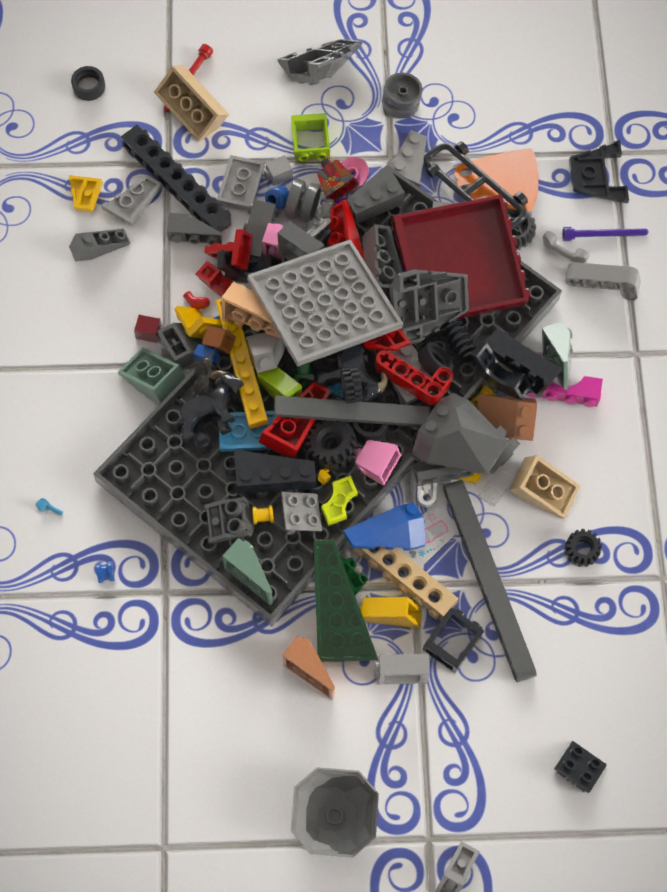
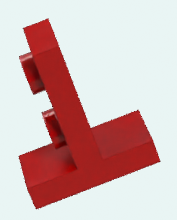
[204,229,253,271]

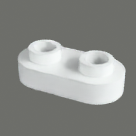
[417,483,437,508]

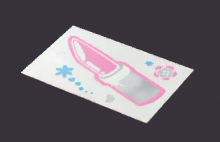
[397,507,458,568]

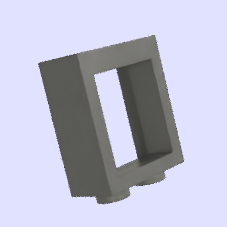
[277,221,324,261]

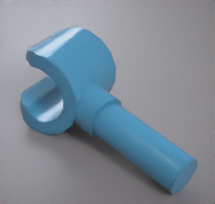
[35,498,63,516]

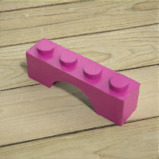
[526,376,603,407]

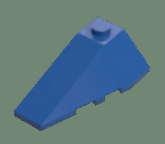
[343,502,426,551]

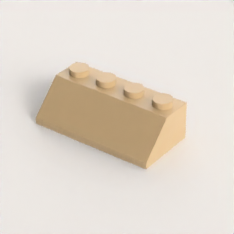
[154,65,229,141]

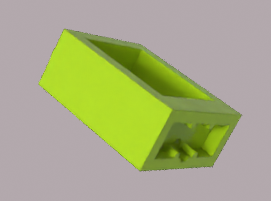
[291,113,330,162]

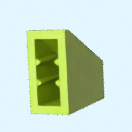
[257,367,302,399]

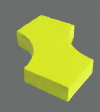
[321,476,358,526]

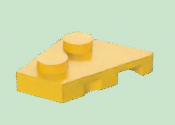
[69,175,103,213]

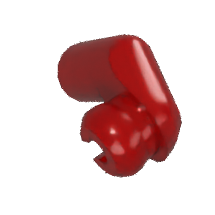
[183,291,210,309]

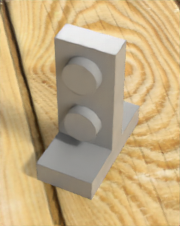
[435,841,480,892]

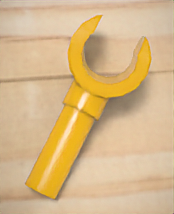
[317,467,332,485]

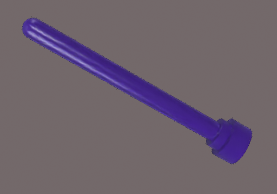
[562,227,649,241]

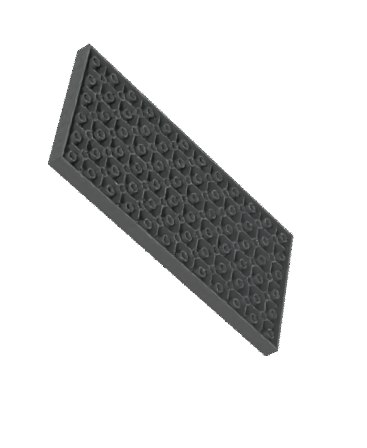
[93,166,562,627]

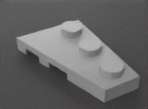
[390,130,427,187]
[101,175,162,226]

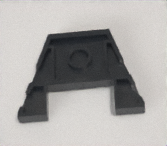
[569,140,629,203]

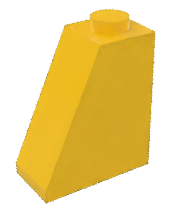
[360,597,422,628]

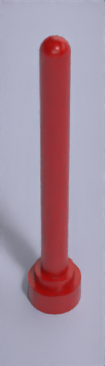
[163,44,214,112]

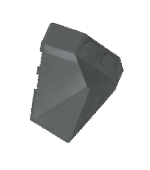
[277,39,362,85]
[389,269,469,346]
[411,393,509,475]

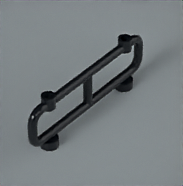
[424,141,528,230]

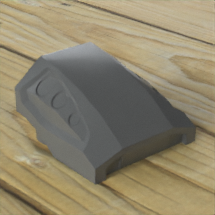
[204,497,254,544]

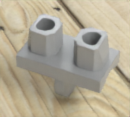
[317,198,334,230]

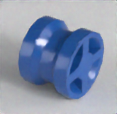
[96,561,115,583]

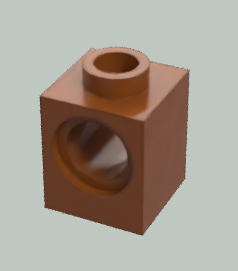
[202,326,236,354]

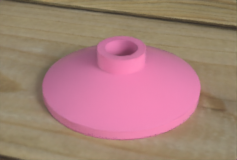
[341,157,369,191]

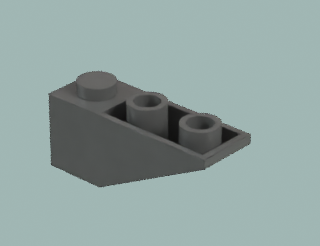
[167,213,222,245]
[69,229,130,262]

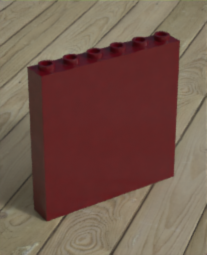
[392,194,530,320]

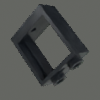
[422,607,484,673]

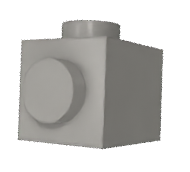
[264,155,293,186]

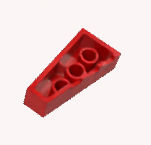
[259,382,331,458]

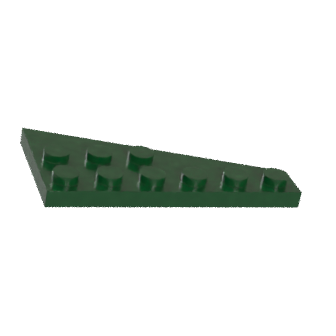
[314,540,379,662]

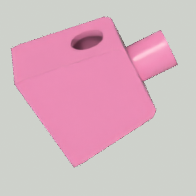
[352,440,401,485]

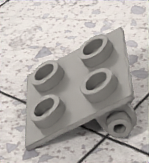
[281,492,322,534]

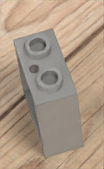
[374,654,430,685]

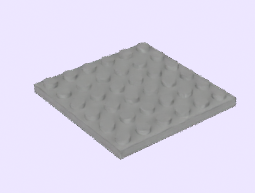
[247,239,403,367]

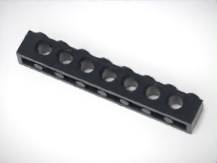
[121,125,232,233]

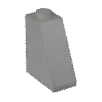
[246,332,286,373]

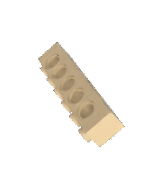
[351,547,459,621]

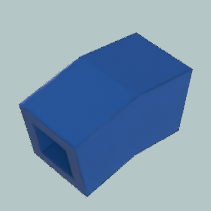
[194,344,220,365]

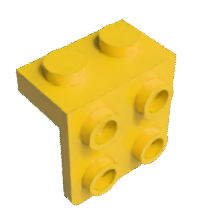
[174,306,223,339]

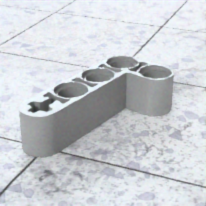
[565,262,641,300]

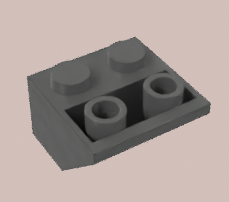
[157,323,204,368]

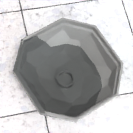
[291,767,379,858]

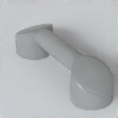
[543,231,589,263]

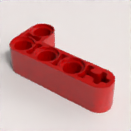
[375,350,453,405]

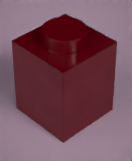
[134,314,164,343]

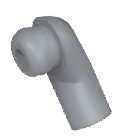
[340,548,364,574]

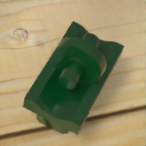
[294,362,314,389]
[341,556,368,595]

